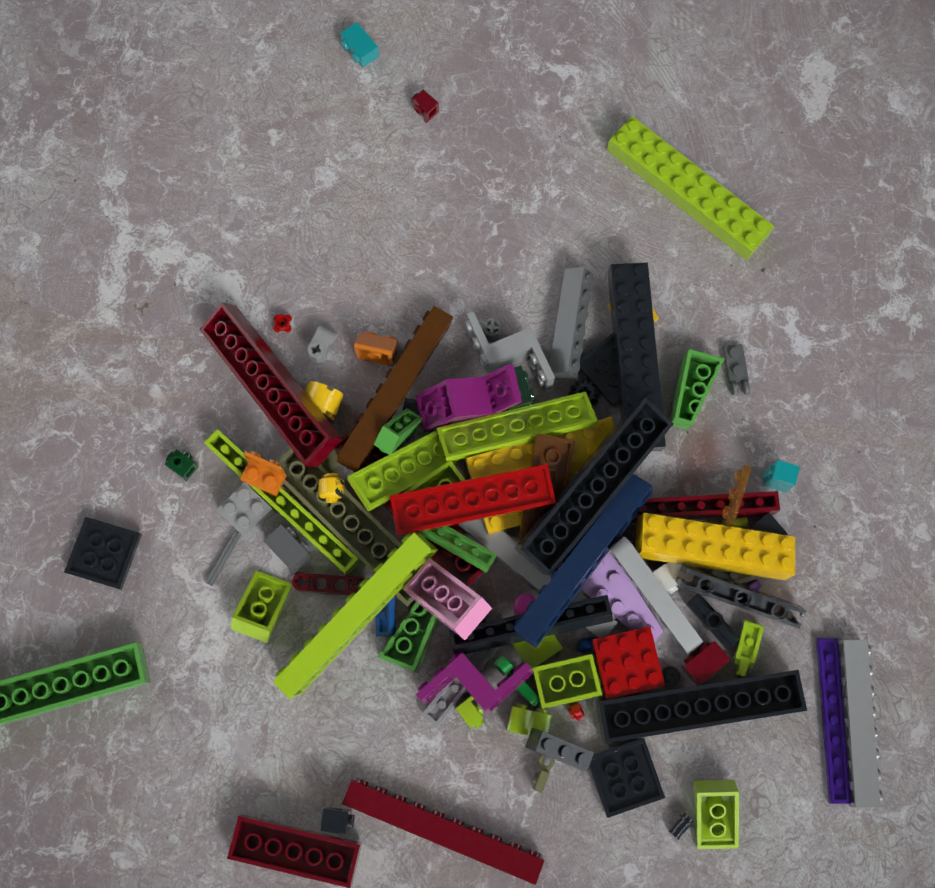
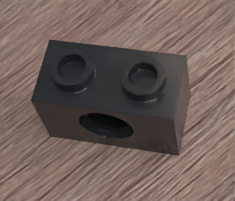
[320,807,355,834]

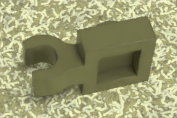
[532,755,555,793]

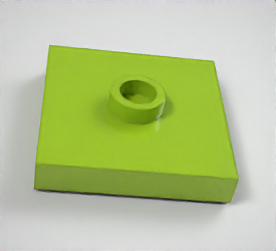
[512,635,563,669]

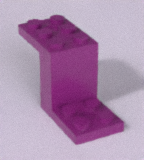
[416,364,522,432]
[416,653,534,714]

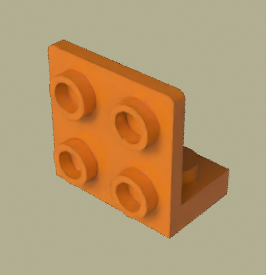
[240,451,287,497]

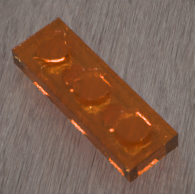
[722,465,752,526]

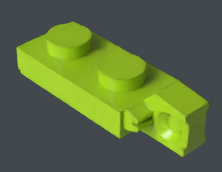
[733,620,764,678]

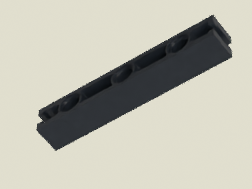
[675,563,807,629]

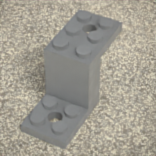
[465,311,555,391]

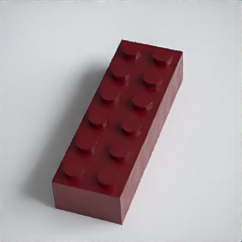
[227,814,362,888]

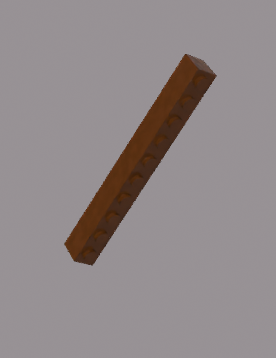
[336,306,453,472]

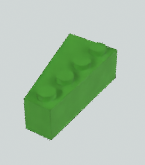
[669,349,725,430]
[378,602,439,674]

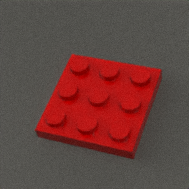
[591,626,665,700]

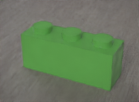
[374,408,423,455]

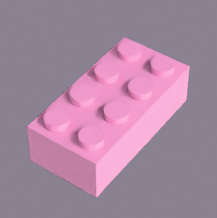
[403,558,492,640]

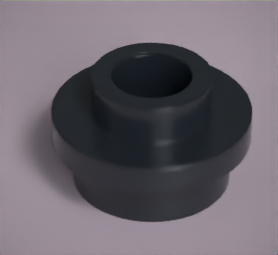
[662,666,680,687]

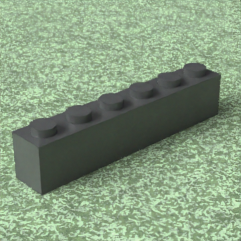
[549,267,593,380]

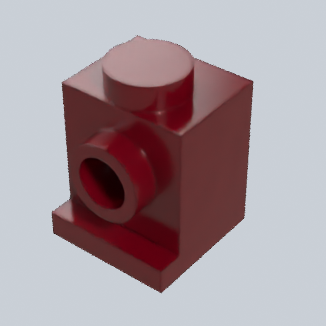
[411,89,439,123]

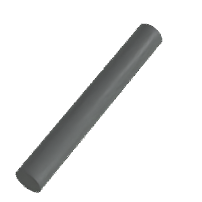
[205,531,241,586]

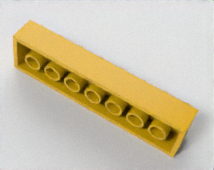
[635,513,795,581]

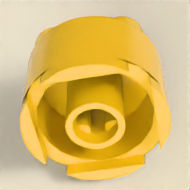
[304,381,343,421]

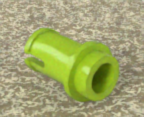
[721,516,748,529]

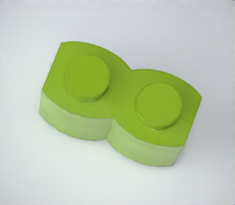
[506,703,552,736]

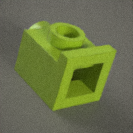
[456,696,485,729]

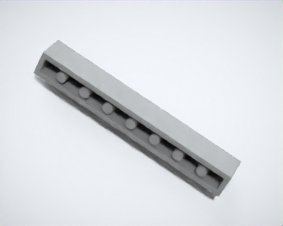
[838,640,883,807]

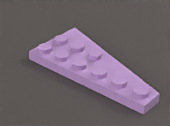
[558,552,663,642]

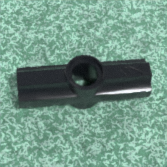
[686,593,740,649]

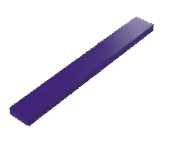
[816,638,851,804]

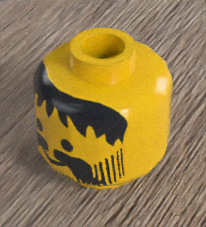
[318,473,344,503]

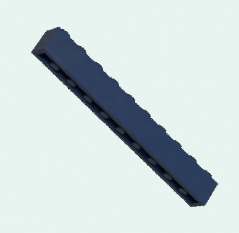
[514,474,652,649]

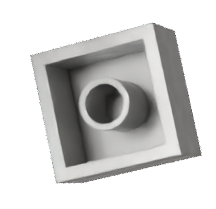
[216,483,275,540]

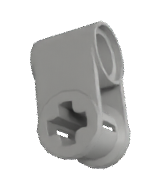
[307,325,338,364]

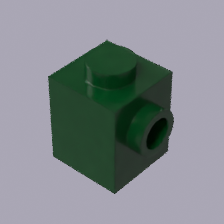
[164,449,199,482]

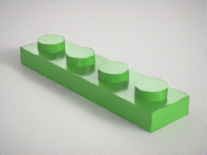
[417,526,497,573]

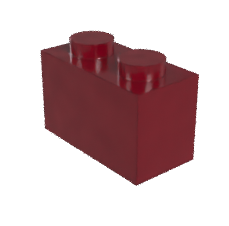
[681,641,730,686]

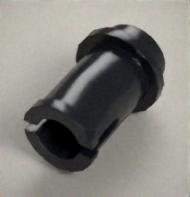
[669,813,694,840]

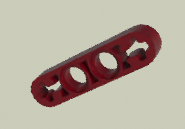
[292,573,365,595]

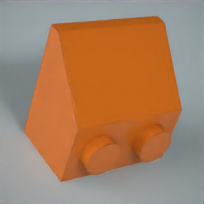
[354,331,398,367]

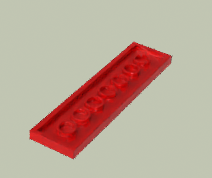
[390,464,556,536]

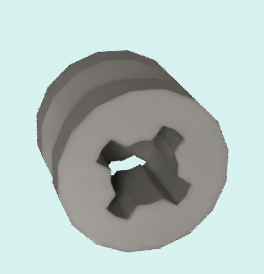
[483,318,501,341]

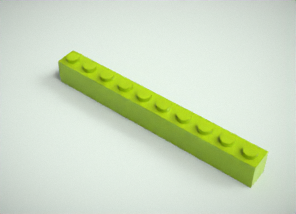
[204,429,360,576]

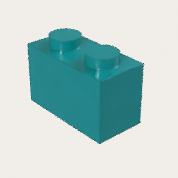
[340,22,379,68]
[762,459,800,493]

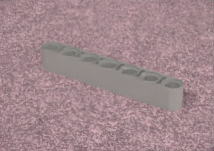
[608,537,704,656]

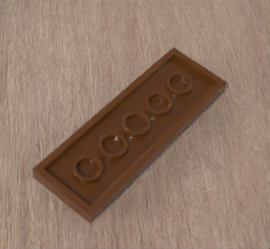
[518,434,575,543]

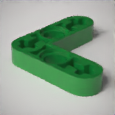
[493,655,540,707]

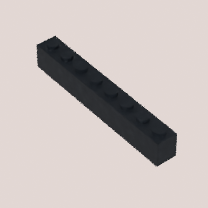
[449,595,613,655]

